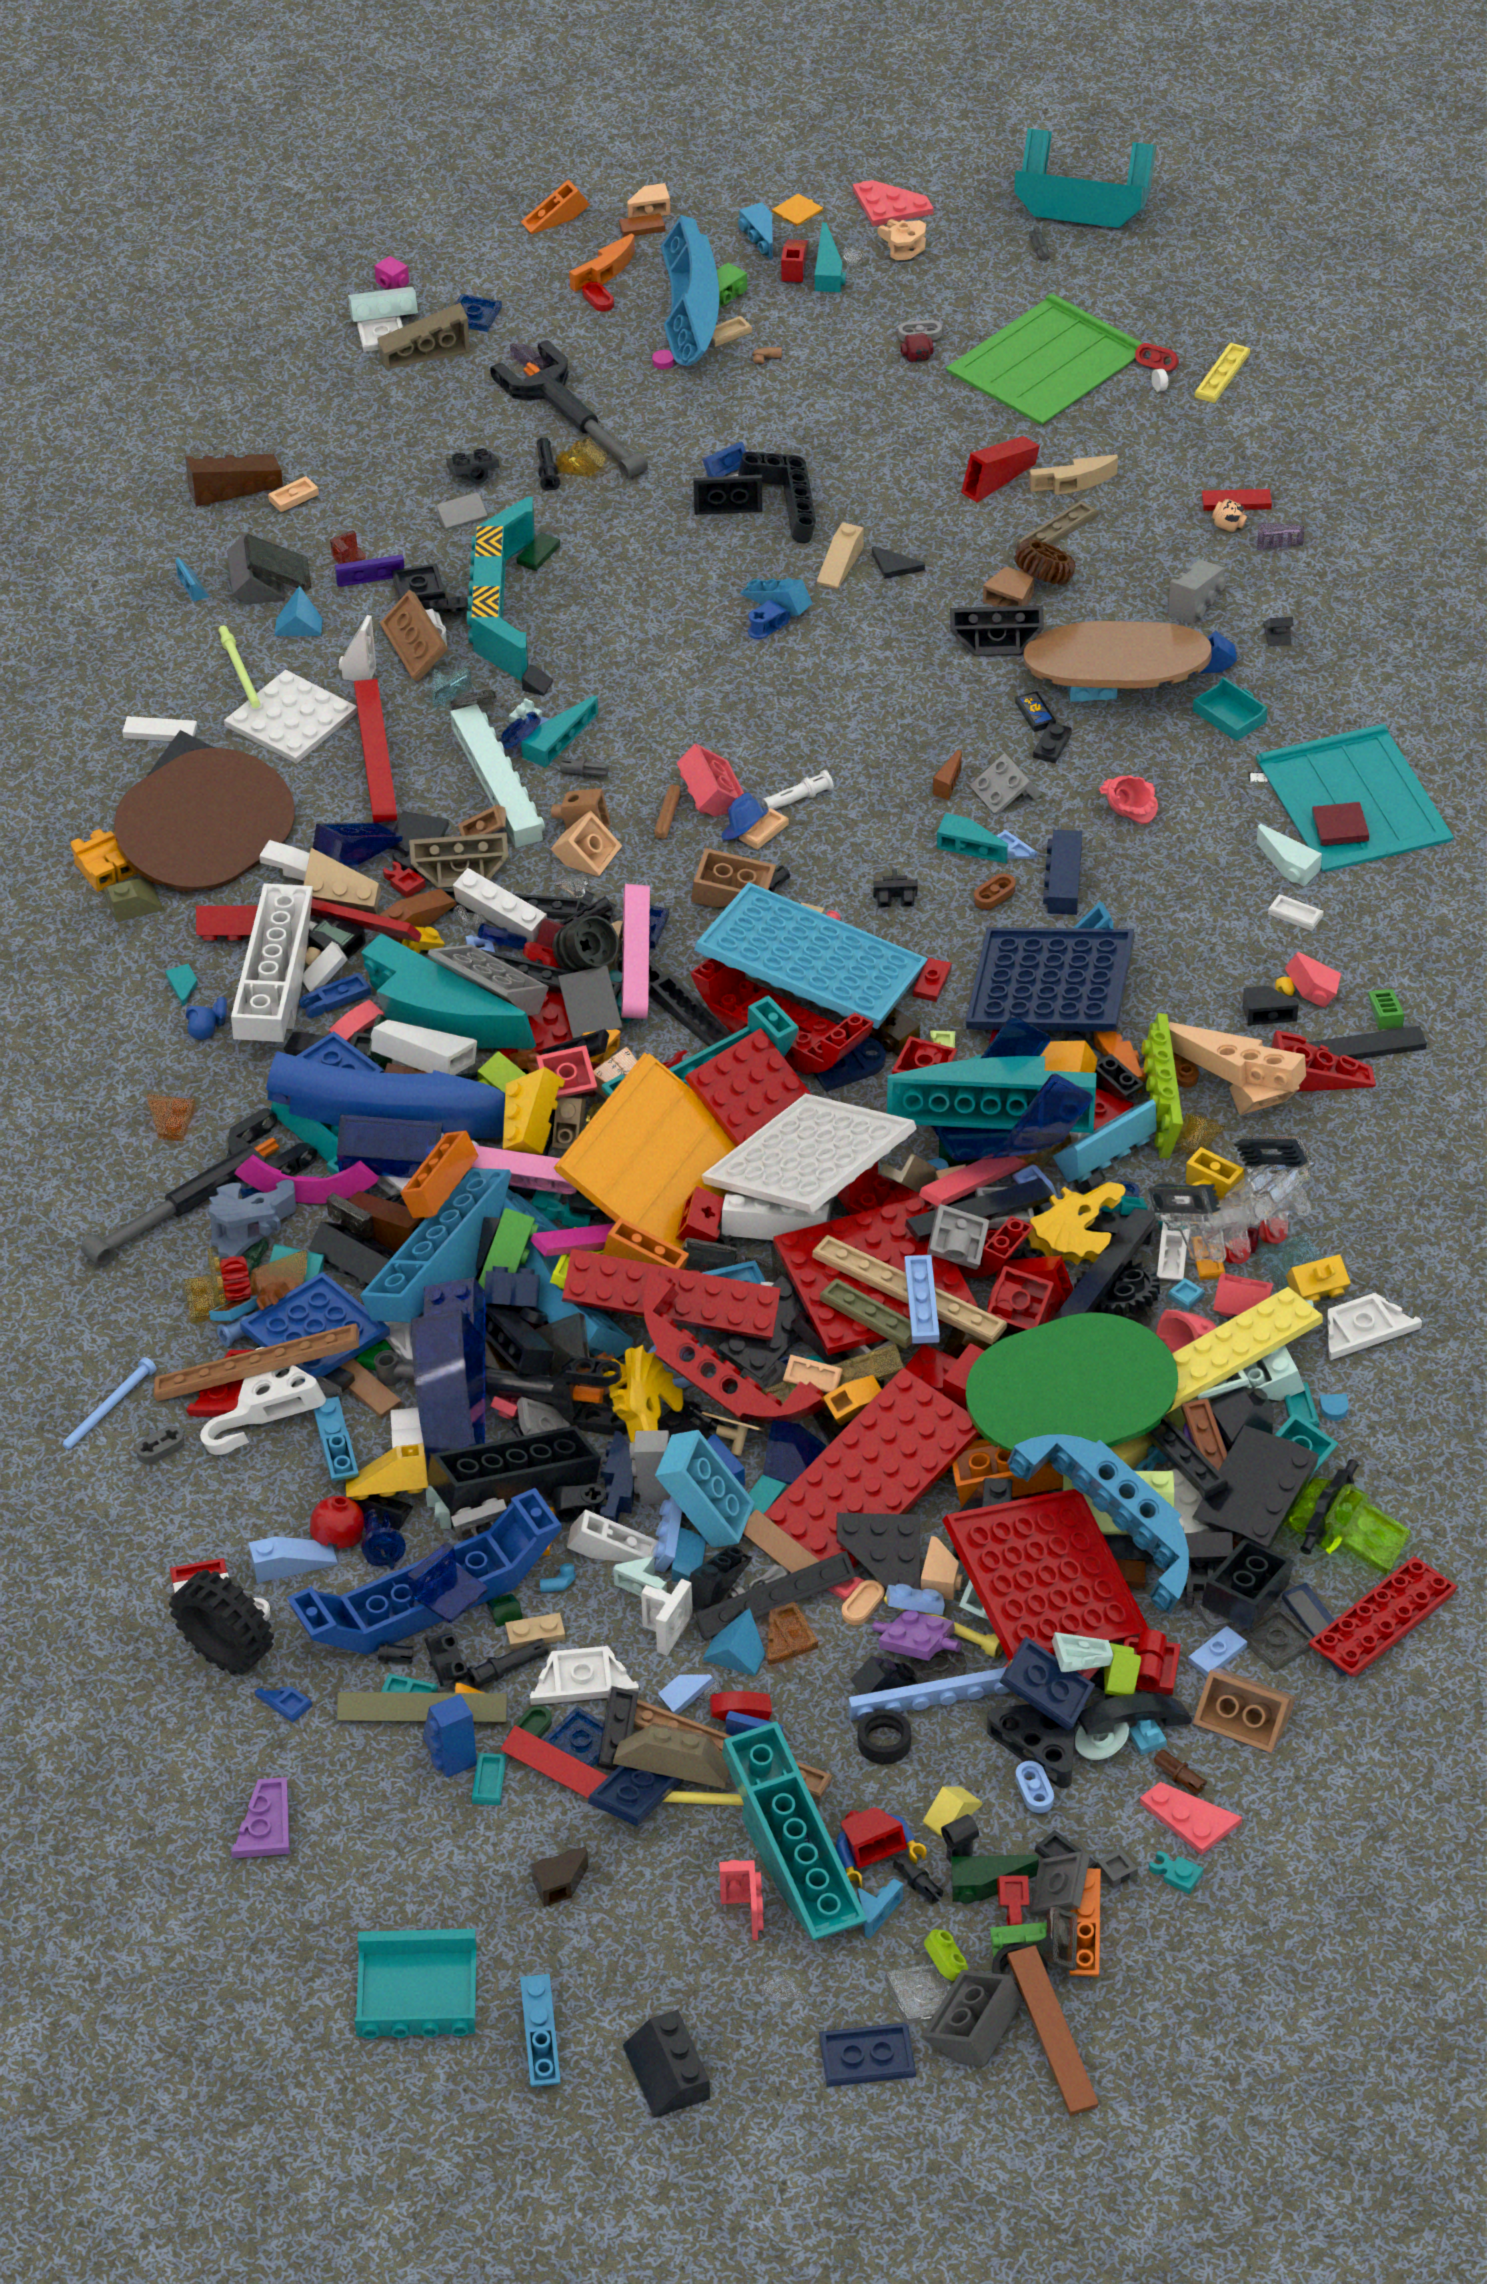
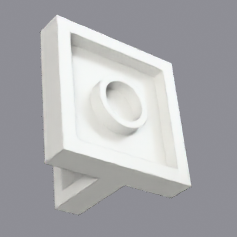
[641,1579,693,1656]

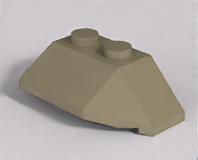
[409,833,509,888]
[613,1723,729,1789]

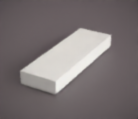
[122,716,197,741]

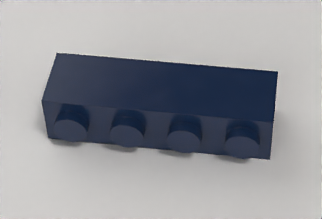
[1043,829,1082,915]

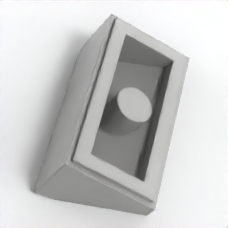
[436,493,488,530]

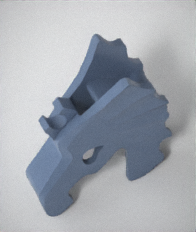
[208,1179,296,1258]

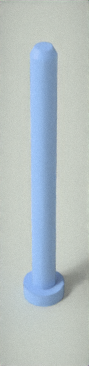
[63,1357,157,1449]

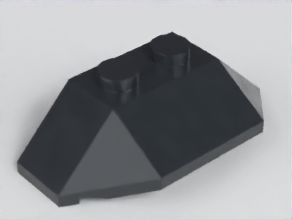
[950,605,1044,656]

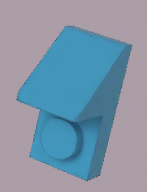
[857,1878,903,1939]

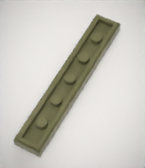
[337,1692,508,1723]

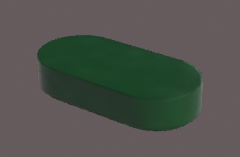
[507,1706,552,1739]

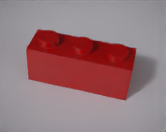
[196,905,258,940]

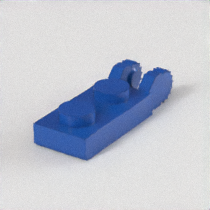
[299,972,372,1018]

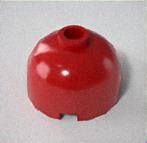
[310,1496,365,1548]

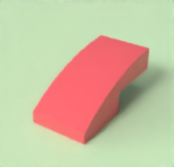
[329,1000,384,1043]

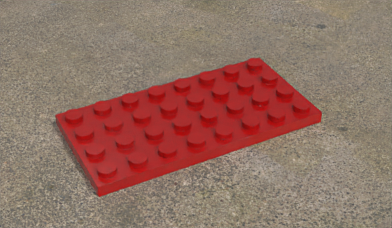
[763,1368,980,1568]

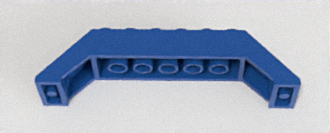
[287,1488,562,1655]

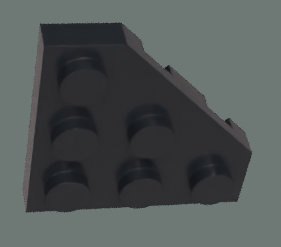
[836,1512,920,1592]

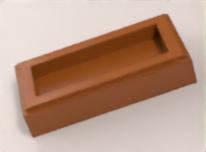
[619,213,665,237]

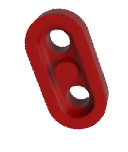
[1135,343,1179,372]

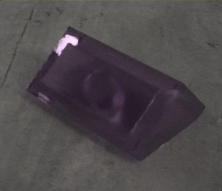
[510,343,551,370]

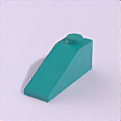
[937,813,1008,864]

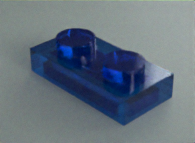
[649,905,669,949]

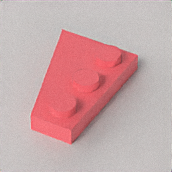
[1140,1782,1242,1855]

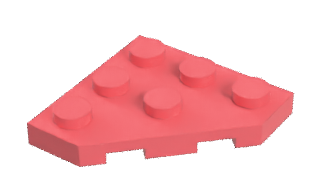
[853,180,934,226]

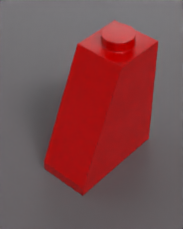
[996,1255,1074,1312]

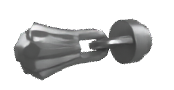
[727,1564,789,1599]

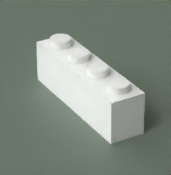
[453,868,547,942]

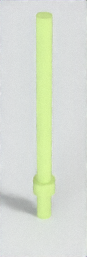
[219,625,261,708]

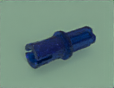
[477,923,527,950]

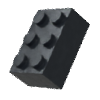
[1201,1537,1294,1630]

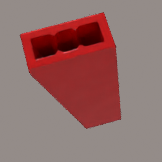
[961,436,1040,503]

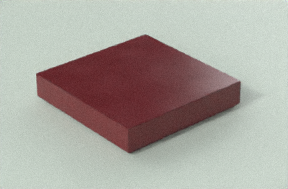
[1312,802,1369,846]

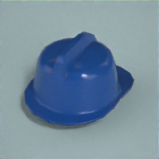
[721,793,769,840]

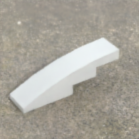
[260,840,310,880]
[1157,1195,1192,1281]

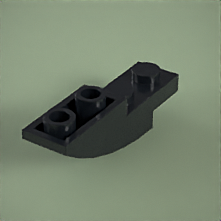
[1060,1031,1145,1099]

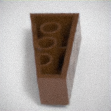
[185,454,283,507]

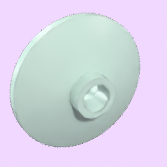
[1075,1722,1129,1760]

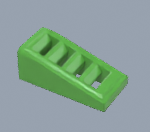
[1368,989,1404,1030]

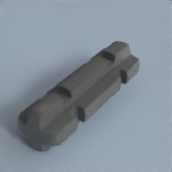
[1029,228,1050,261]

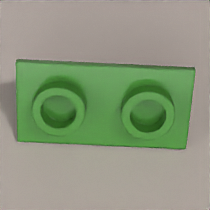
[990,1922,1052,1957]

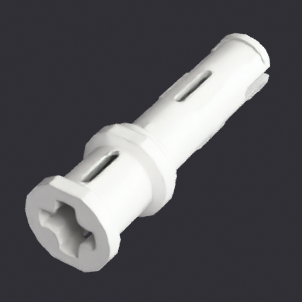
[762,770,834,810]

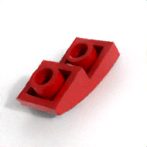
[709,1691,772,1721]

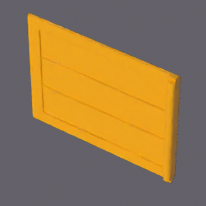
[553,1052,736,1250]

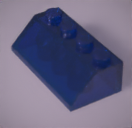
[337,1114,444,1178]

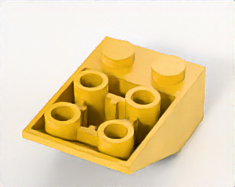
[346,1443,428,1500]

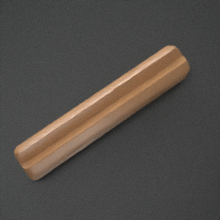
[654,784,681,840]

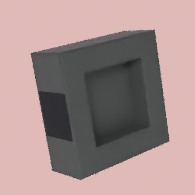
[1097,1849,1138,1888]

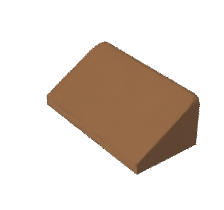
[458,805,506,836]

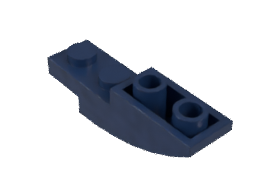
[600,1431,634,1523]

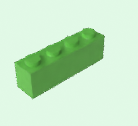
[470,1208,539,1311]

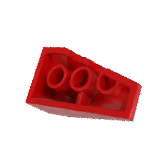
[1271,1030,1376,1092]

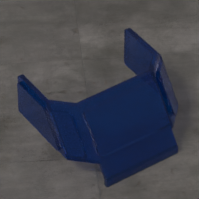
[931,1015,1093,1161]

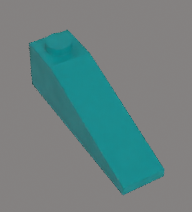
[815,222,846,292]
[520,696,599,768]

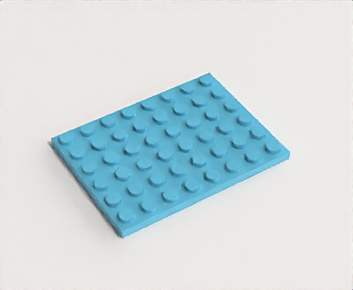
[694,882,928,1029]

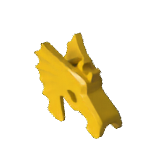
[1027,1182,1125,1266]
[603,1345,683,1442]

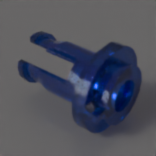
[361,1509,406,1569]

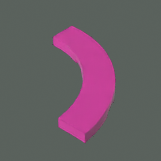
[235,1154,379,1204]

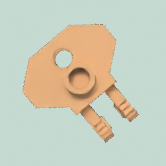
[877,219,926,260]

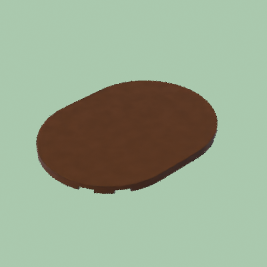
[114,748,295,892]

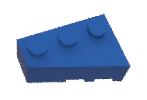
[422,1694,477,1778]

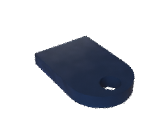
[813,1037,886,1092]

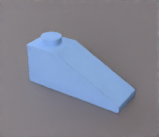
[249,1537,338,1583]

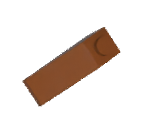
[379,888,456,944]

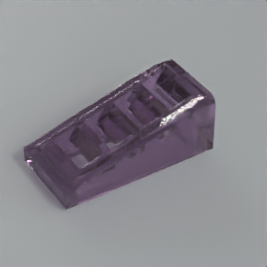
[1257,522,1305,550]

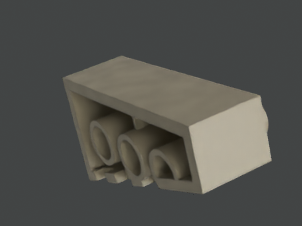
[377,303,470,370]

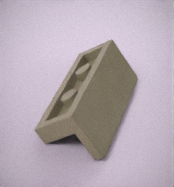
[880,1153,939,1193]

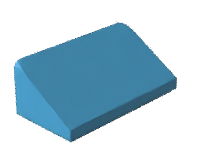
[175,557,209,602]
[672,1527,706,1582]

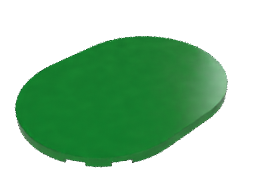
[966,1313,1178,1463]

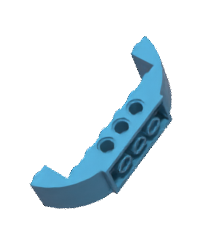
[1007,1434,1189,1614]

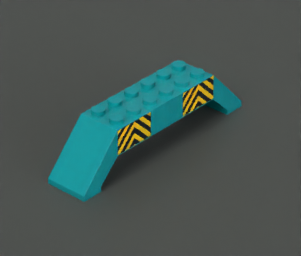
[467,496,535,682]

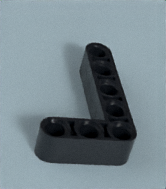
[738,451,816,543]

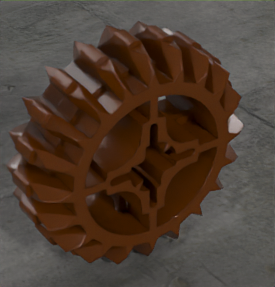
[1014,539,1076,585]

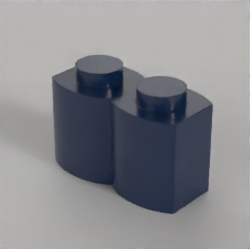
[484,1266,541,1307]

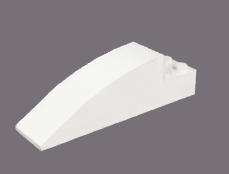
[231,883,313,1042]

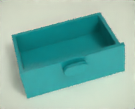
[1193,677,1268,741]

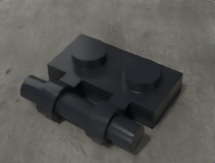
[657,1398,725,1440]

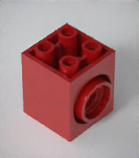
[892,1036,958,1074]
[987,1266,1062,1335]

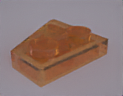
[147,1094,196,1142]
[250,1250,308,1296]
[767,1601,818,1666]

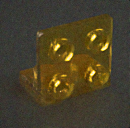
[184,1247,225,1323]

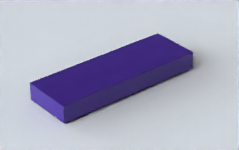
[335,554,405,587]

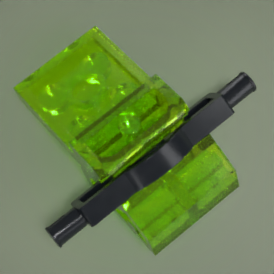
[1284,1459,1411,1575]

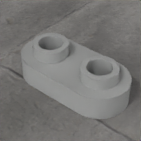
[898,320,942,341]

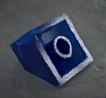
[763,1420,826,1485]

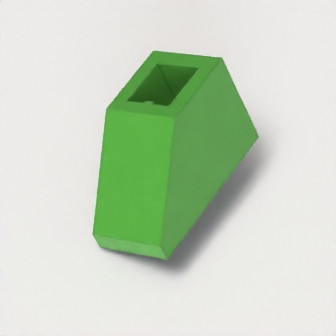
[717,262,747,308]

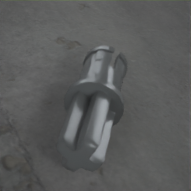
[560,758,609,777]

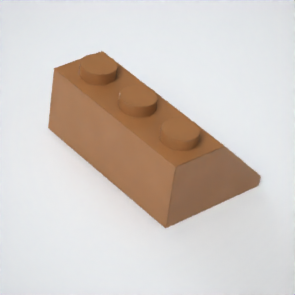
[1192,1668,1297,1753]

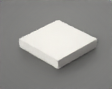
[357,316,403,352]

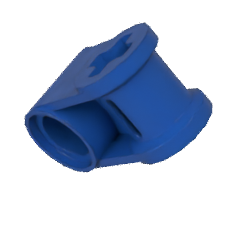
[748,600,791,639]

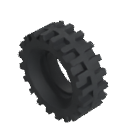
[169,1569,274,1675]

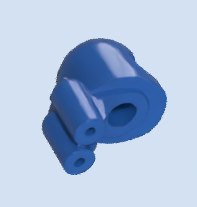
[186,997,227,1040]

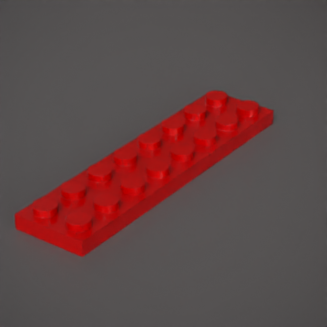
[562,1249,781,1341]

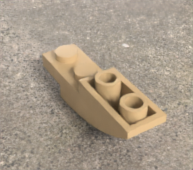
[1029,455,1118,495]

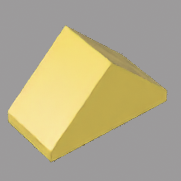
[923,1787,983,1838]

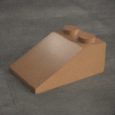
[691,848,776,907]

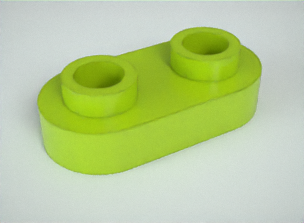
[924,1929,968,1982]

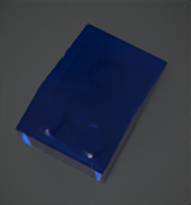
[313,822,403,867]

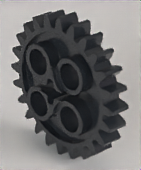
[1074,1260,1160,1318]

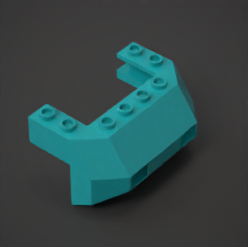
[1014,128,1157,228]

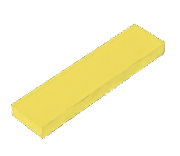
[1194,343,1250,403]

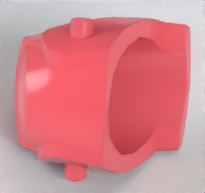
[1156,1310,1217,1353]

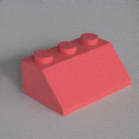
[677,743,744,817]

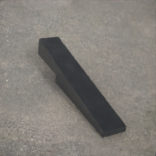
[618,957,732,1047]

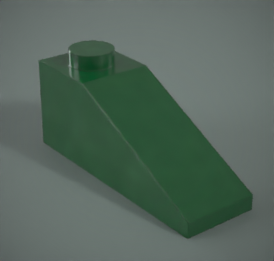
[951,1854,1039,1904]

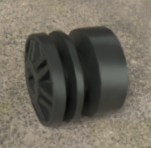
[552,916,619,972]

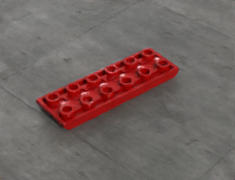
[1308,1556,1457,1677]

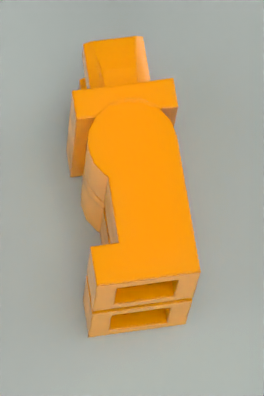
[70,829,138,892]

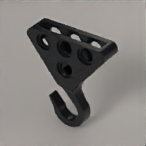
[987,1671,1115,1788]

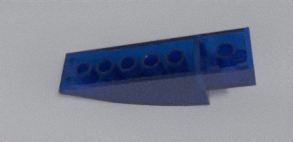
[411,1277,485,1469]

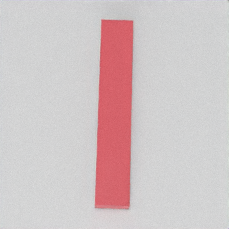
[919,1146,1030,1207]

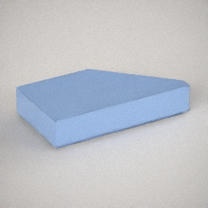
[997,830,1037,859]
[658,1675,716,1715]

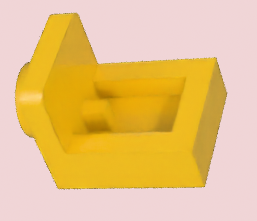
[402,927,445,954]

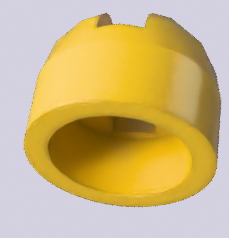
[1275,977,1295,996]

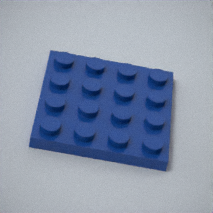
[240,1272,390,1382]

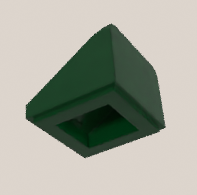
[486,1594,523,1627]

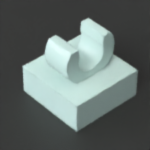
[509,698,542,730]

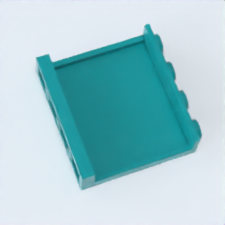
[355,1928,477,2039]

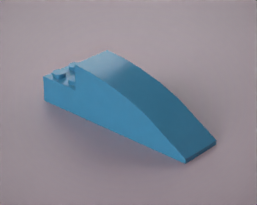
[360,1168,512,1323]

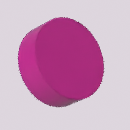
[652,350,674,369]

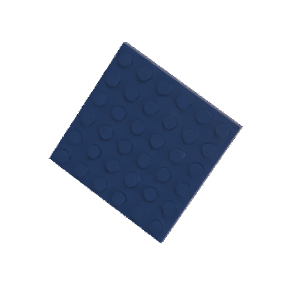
[966,927,1135,1032]

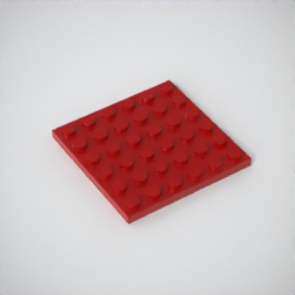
[773,1196,978,1355]
[942,1489,1149,1662]

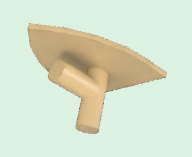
[702,1412,765,1456]

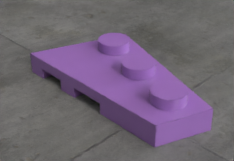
[231,1777,290,1858]

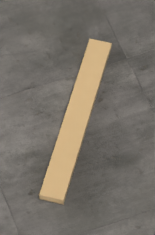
[813,1235,1007,1345]

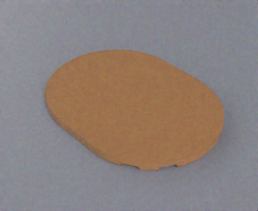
[1024,621,1212,689]

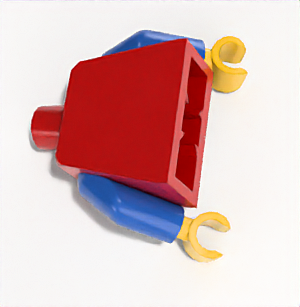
[835,1807,927,1888]

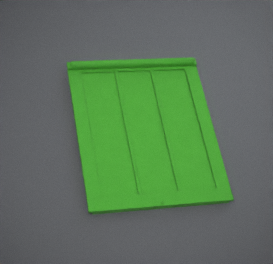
[946,293,1143,425]

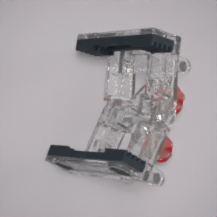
[1148,1136,1315,1264]

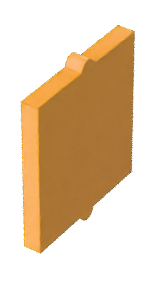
[772,193,823,226]

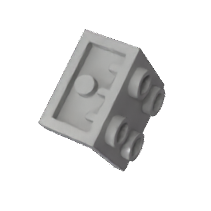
[970,753,1042,814]

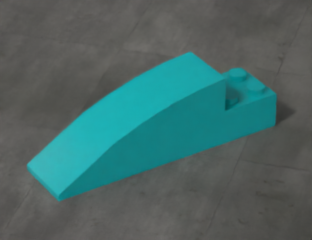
[361,933,536,1049]
[887,1056,1096,1133]
[722,1721,867,1941]

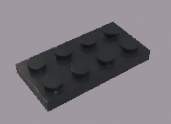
[717,1275,807,1379]

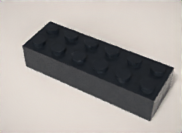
[427,1425,601,1513]

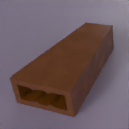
[342,1191,425,1252]

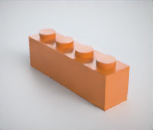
[400,1130,479,1218]

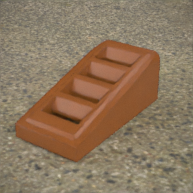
[933,750,962,800]

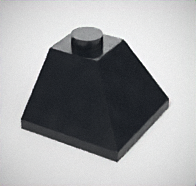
[1210,1387,1274,1446]

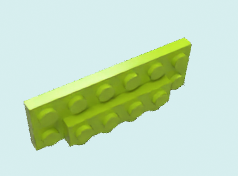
[1141,1013,1183,1158]

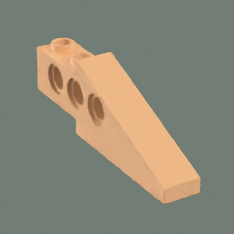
[1169,1022,1306,1092]

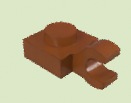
[509,1049,539,1073]

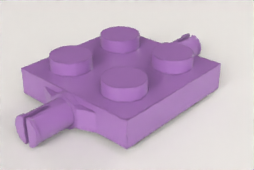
[872,1609,962,1661]

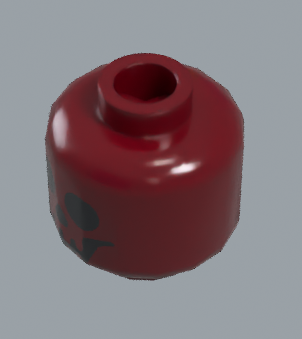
[900,333,934,362]

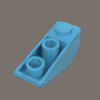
[738,202,773,260]
[740,578,813,616]

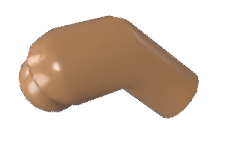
[752,347,782,364]

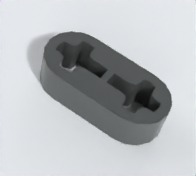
[136,1426,184,1464]

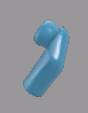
[540,1563,576,1593]

